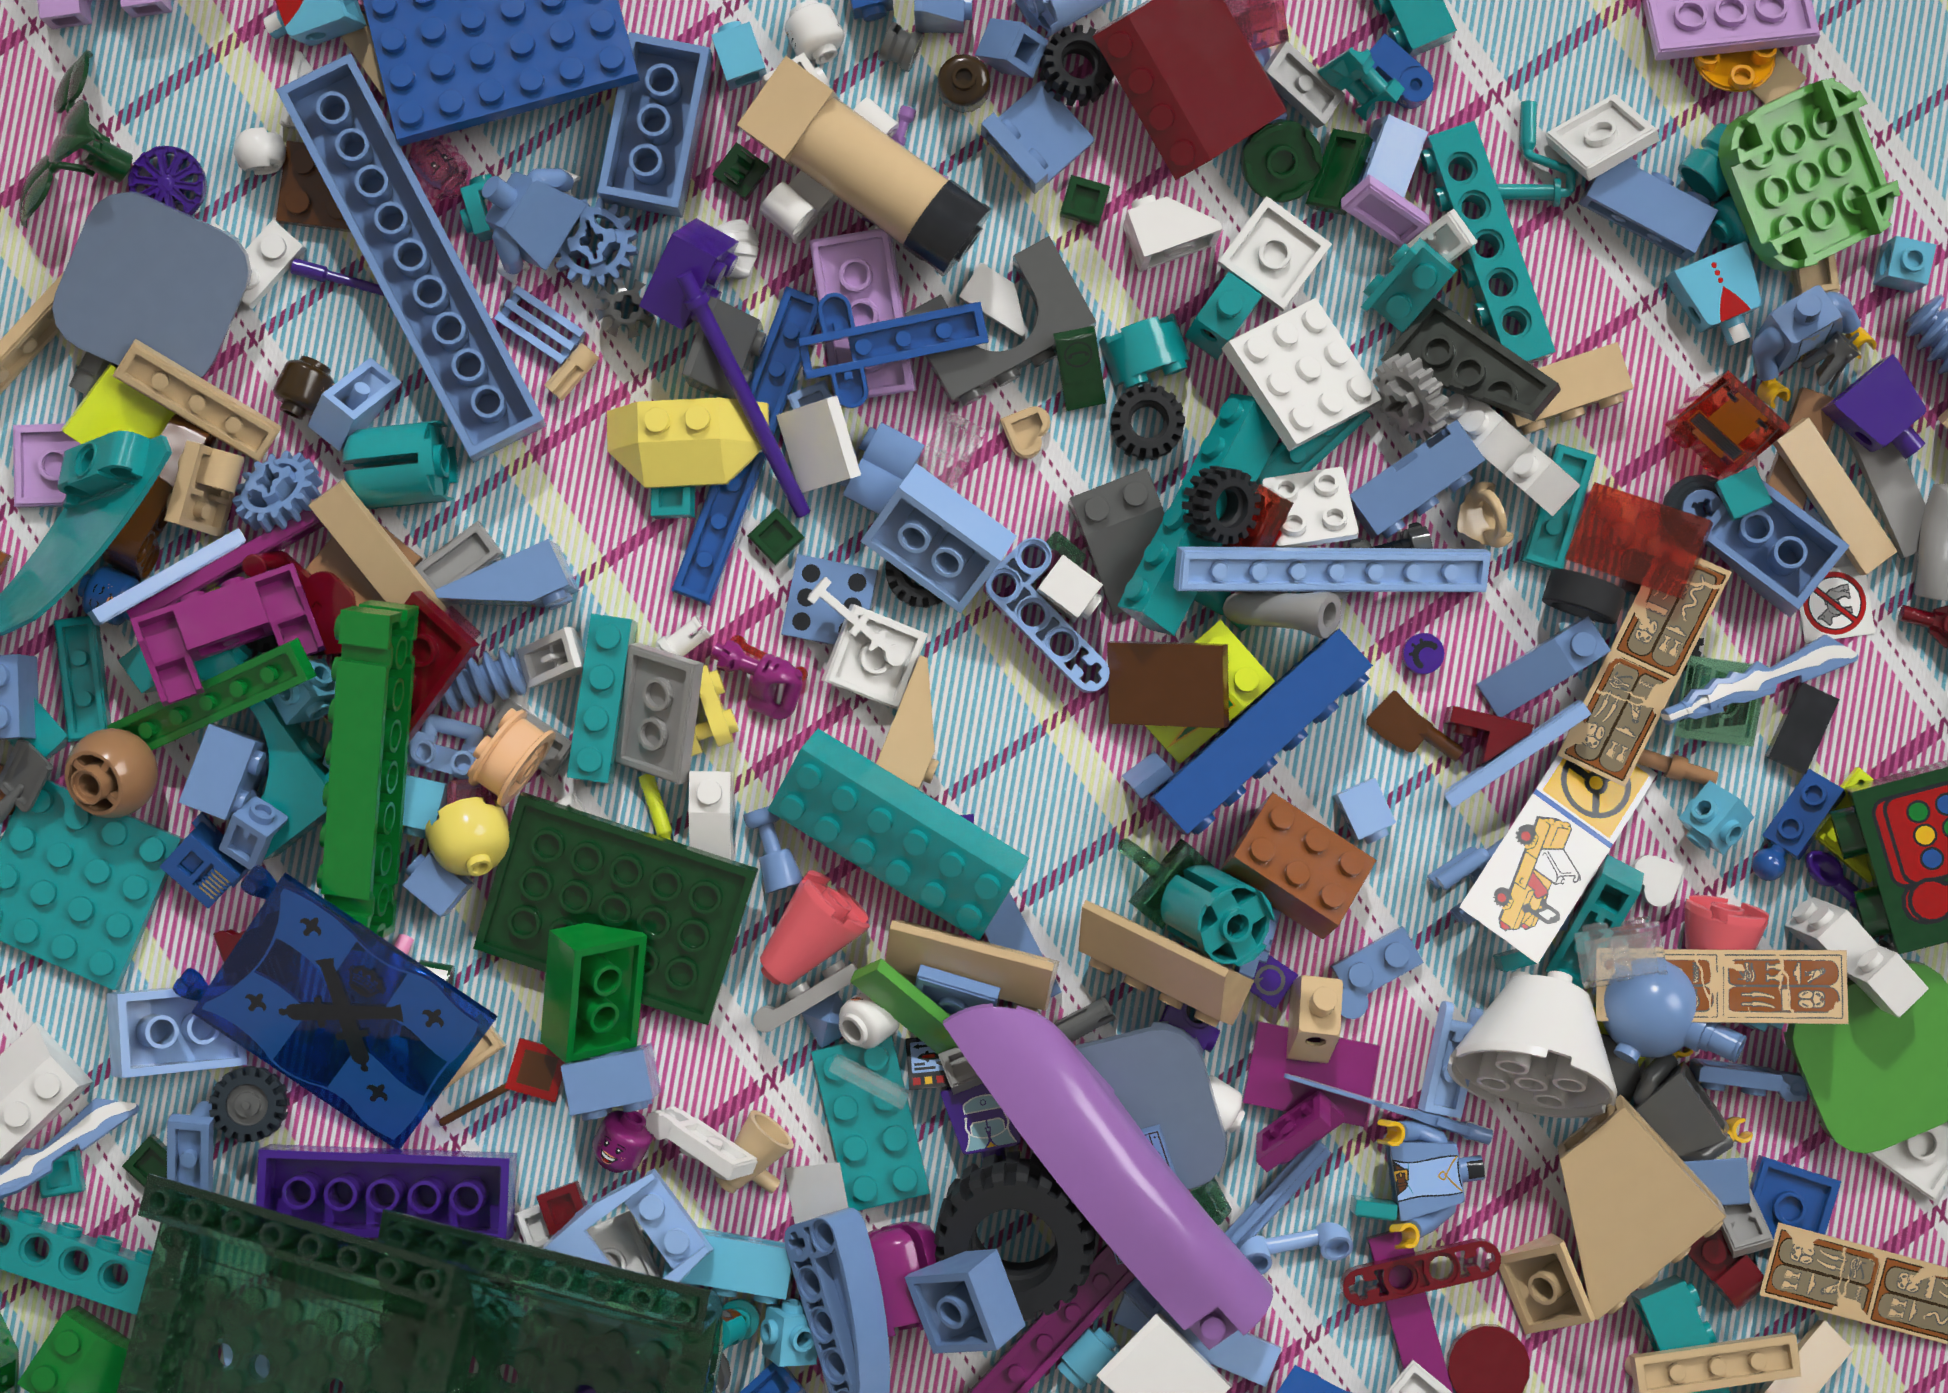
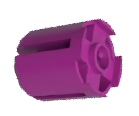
[868,1221,937,1337]

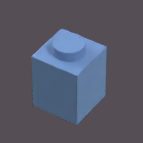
[975,18,1049,78]
[403,853,474,917]

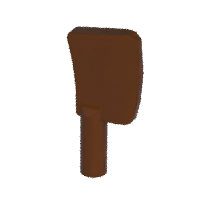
[1366,690,1465,762]

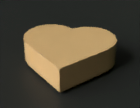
[1000,406,1051,459]

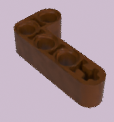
[102,414,216,580]

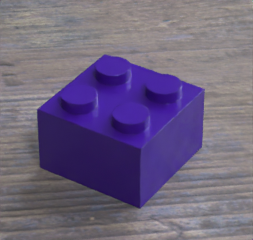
[639,218,739,330]

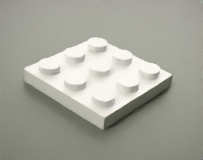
[1221,298,1383,451]

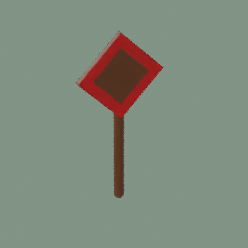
[439,1038,565,1126]

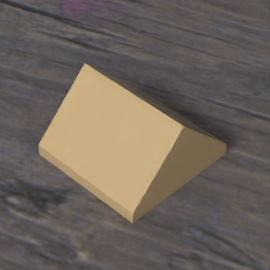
[1499,1233,1596,1334]

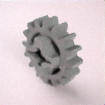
[1373,353,1450,441]

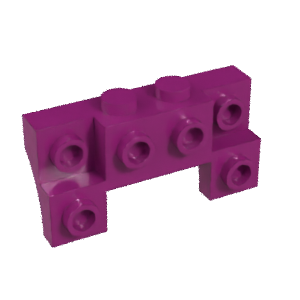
[130,563,326,707]

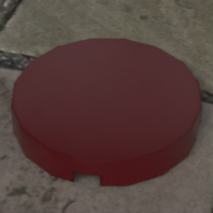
[1446,1324,1530,1393]

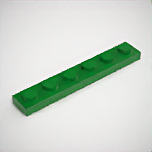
[107,638,317,750]

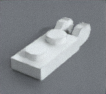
[645,1106,758,1180]

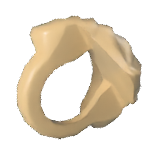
[1456,482,1514,548]

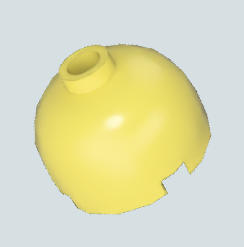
[425,797,510,876]

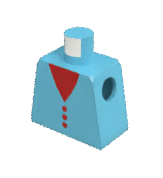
[264,0,367,46]
[1665,241,1761,347]

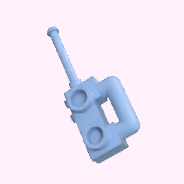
[407,714,484,781]

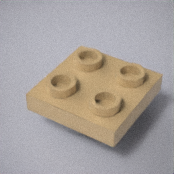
[164,440,244,538]

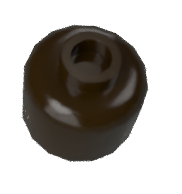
[937,54,991,113]
[273,356,335,420]

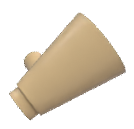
[715,1110,794,1194]

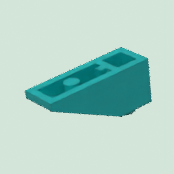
[1545,854,1644,989]

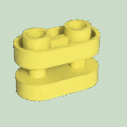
[691,664,739,757]

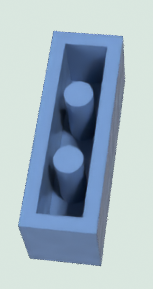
[1578,157,1718,261]

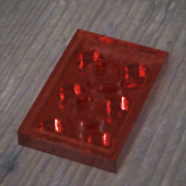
[1565,482,1714,600]

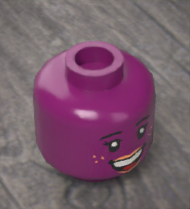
[592,1110,653,1173]

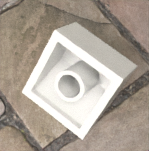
[1123,195,1222,272]

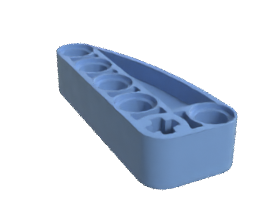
[784,1208,890,1393]

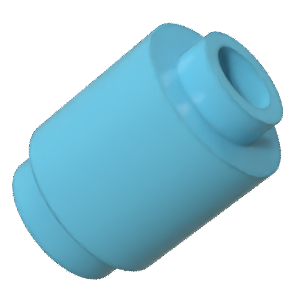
[1057,1327,1118,1390]

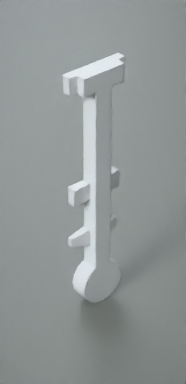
[807,577,906,666]

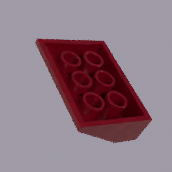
[1092,0,1287,180]

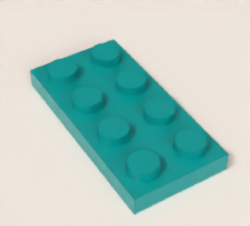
[811,1035,930,1211]

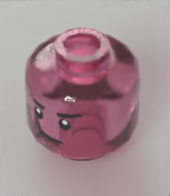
[408,139,469,200]

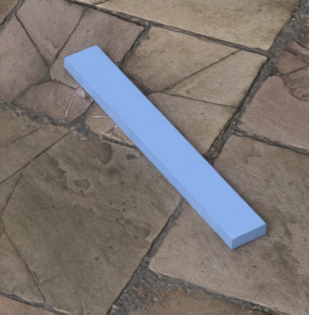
[1173,547,1491,592]

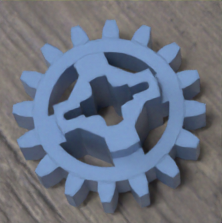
[555,198,639,289]
[232,451,323,533]

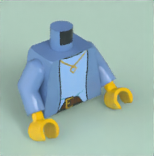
[1752,285,1877,409]
[1377,1119,1485,1249]

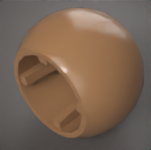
[65,728,158,818]

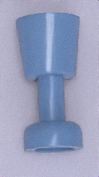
[743,806,803,894]

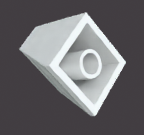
[1097,1314,1232,1393]

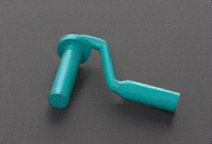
[1497,100,1576,207]

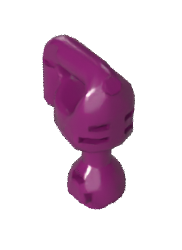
[711,639,802,720]

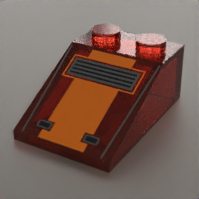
[1665,370,1791,478]

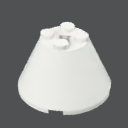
[1447,971,1617,1118]

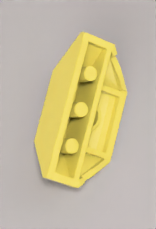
[607,397,769,489]

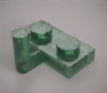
[1118,838,1214,929]

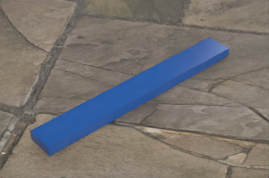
[671,286,819,606]

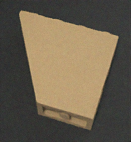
[1557,1094,1726,1320]

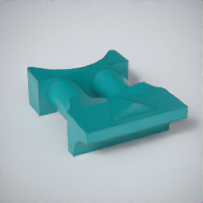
[1317,47,1405,121]

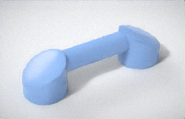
[1240,1222,1353,1274]

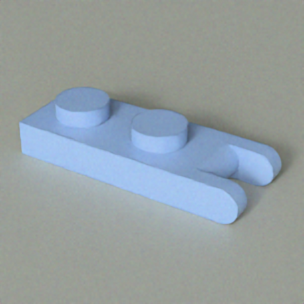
[1418,1001,1483,1119]

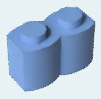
[840,422,925,515]

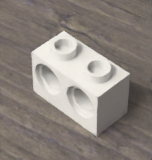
[1037,555,1103,623]

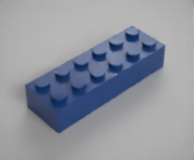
[1149,629,1373,835]

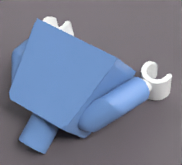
[482,168,586,285]

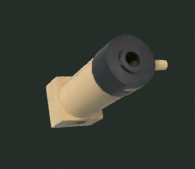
[737,56,992,276]

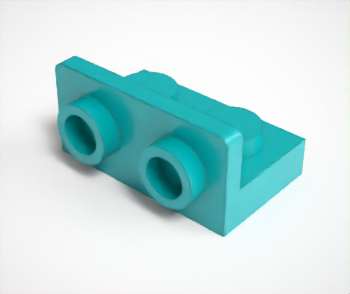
[1361,238,1458,333]

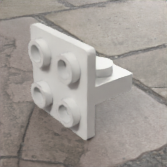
[1262,467,1359,548]

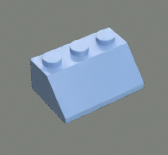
[861,463,1017,613]

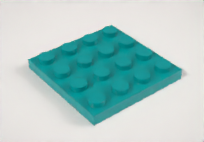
[0,779,185,990]

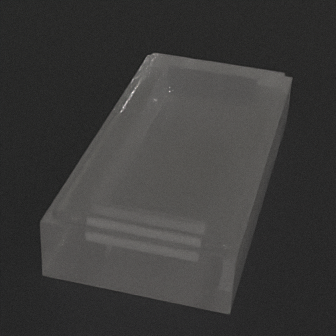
[828,1054,910,1110]

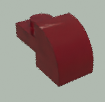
[1687,1229,1764,1312]

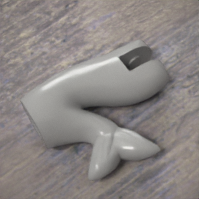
[1914,484,1948,601]
[1223,591,1350,639]

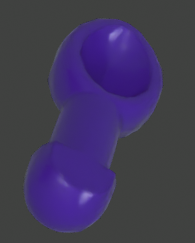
[1805,851,1861,910]

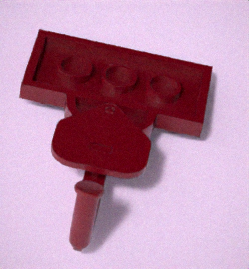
[242,551,480,743]

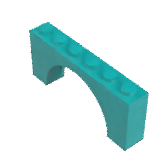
[118,644,329,860]

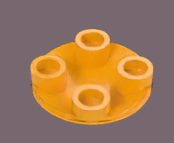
[1693,48,1777,92]

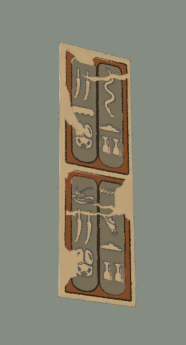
[1557,542,1732,787]
[1759,1222,1948,1344]

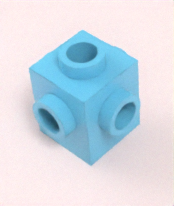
[271,658,336,725]
[1678,780,1755,855]
[760,1299,818,1367]

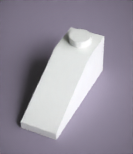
[688,771,734,860]

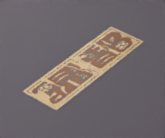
[1596,949,1848,1024]

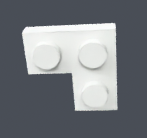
[213,219,306,309]

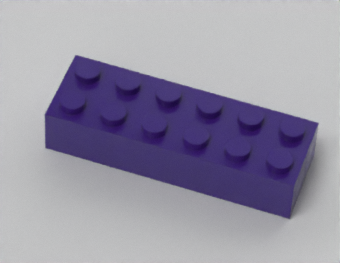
[255,1144,517,1243]

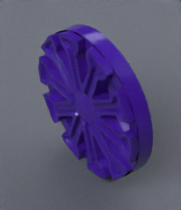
[128,146,207,216]

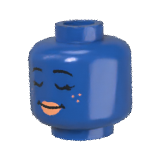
[78,566,143,626]

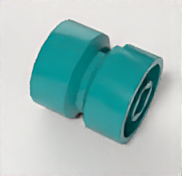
[1678,123,1729,202]

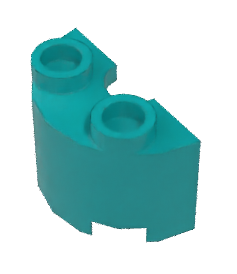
[1099,313,1191,389]

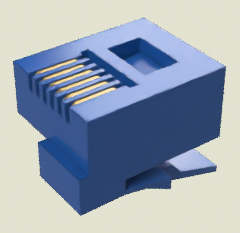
[160,812,250,909]

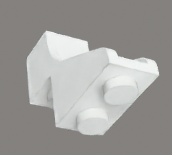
[1444,392,1581,516]
[1785,897,1929,1018]

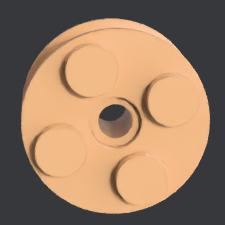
[467,708,556,807]

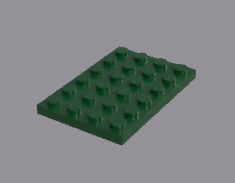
[473,792,758,1025]

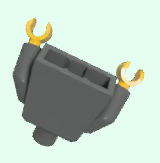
[1633,1047,1753,1162]

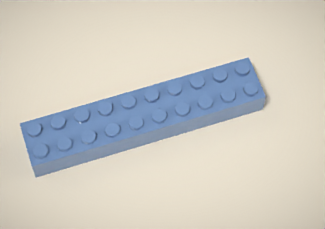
[276,53,546,463]

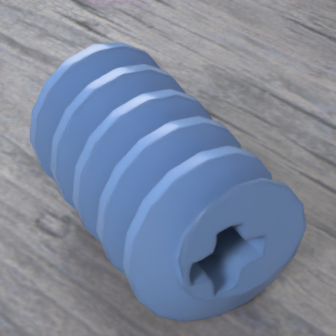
[1904,294,1948,375]
[441,647,527,712]

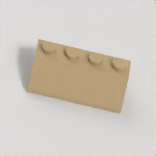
[1078,900,1254,1027]
[885,920,1060,1012]

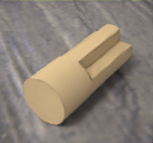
[544,342,600,401]

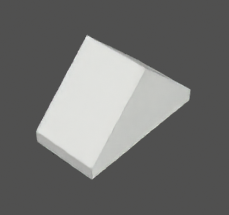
[517,627,585,688]

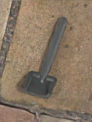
[0,739,53,824]

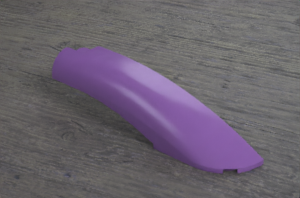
[943,1003,1273,1350]

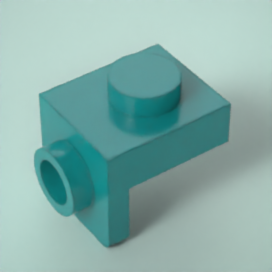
[460,174,499,243]

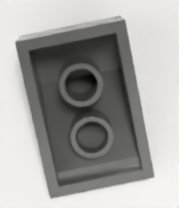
[1068,468,1165,616]

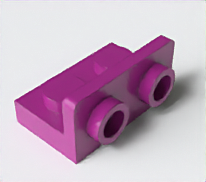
[1256,1089,1345,1172]

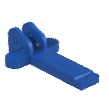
[796,293,989,408]

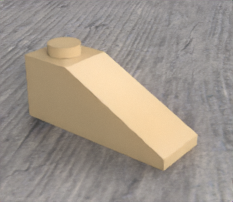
[876,655,939,789]

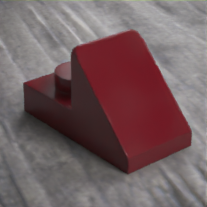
[1443,706,1534,764]

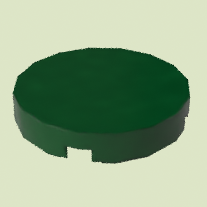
[1240,119,1323,203]

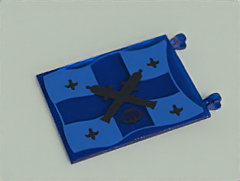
[173,865,498,1149]

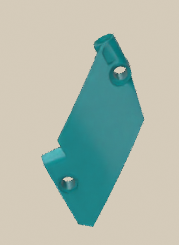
[0,431,172,636]

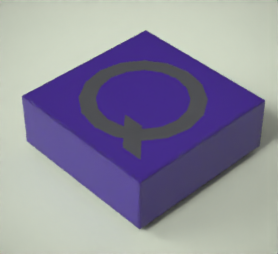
[1250,955,1298,1009]

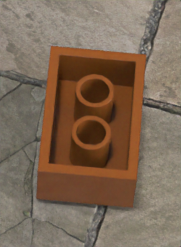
[1220,792,1377,939]

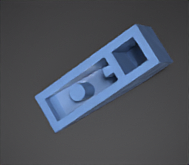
[1476,616,1611,717]

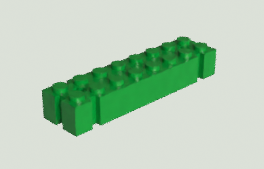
[317,600,419,950]

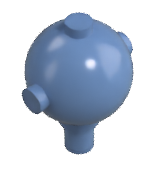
[1592,958,1747,1064]

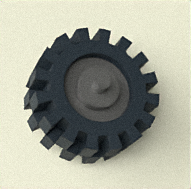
[209,1066,290,1143]

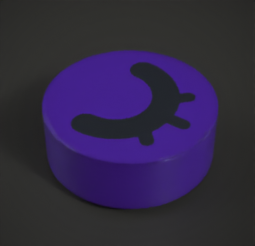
[1402,633,1445,675]

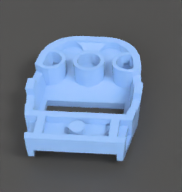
[534,1168,713,1336]

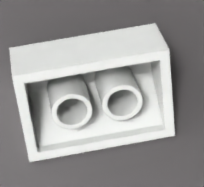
[0,1022,93,1165]

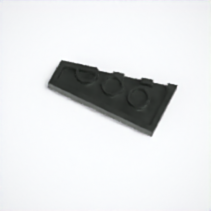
[1380,298,1561,421]

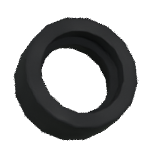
[1542,568,1626,624]

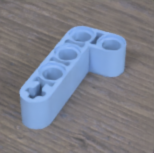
[985,537,1110,693]

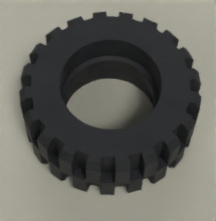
[934,1151,1096,1321]

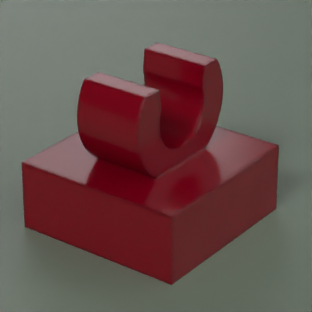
[536,1180,587,1236]

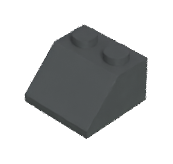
[682,296,766,399]

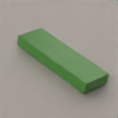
[850,959,957,1054]

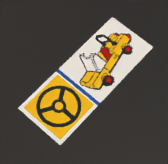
[1459,755,1657,964]

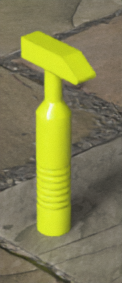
[638,774,672,840]

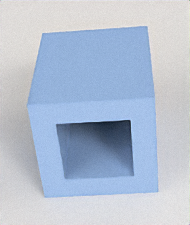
[1333,778,1396,844]

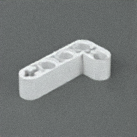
[760,97,899,244]

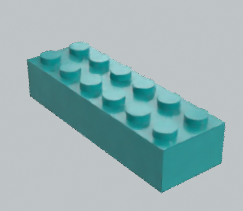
[768,728,1030,941]

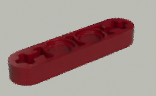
[1340,1238,1501,1306]

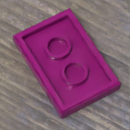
[1242,1021,1380,1127]

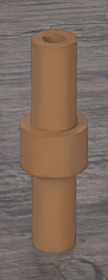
[1637,749,1718,785]

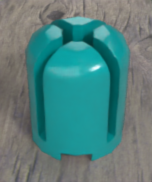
[342,420,458,509]
[1160,865,1275,966]

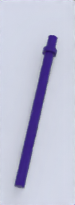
[676,270,811,518]

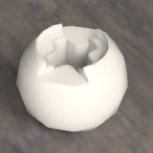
[234,127,286,175]

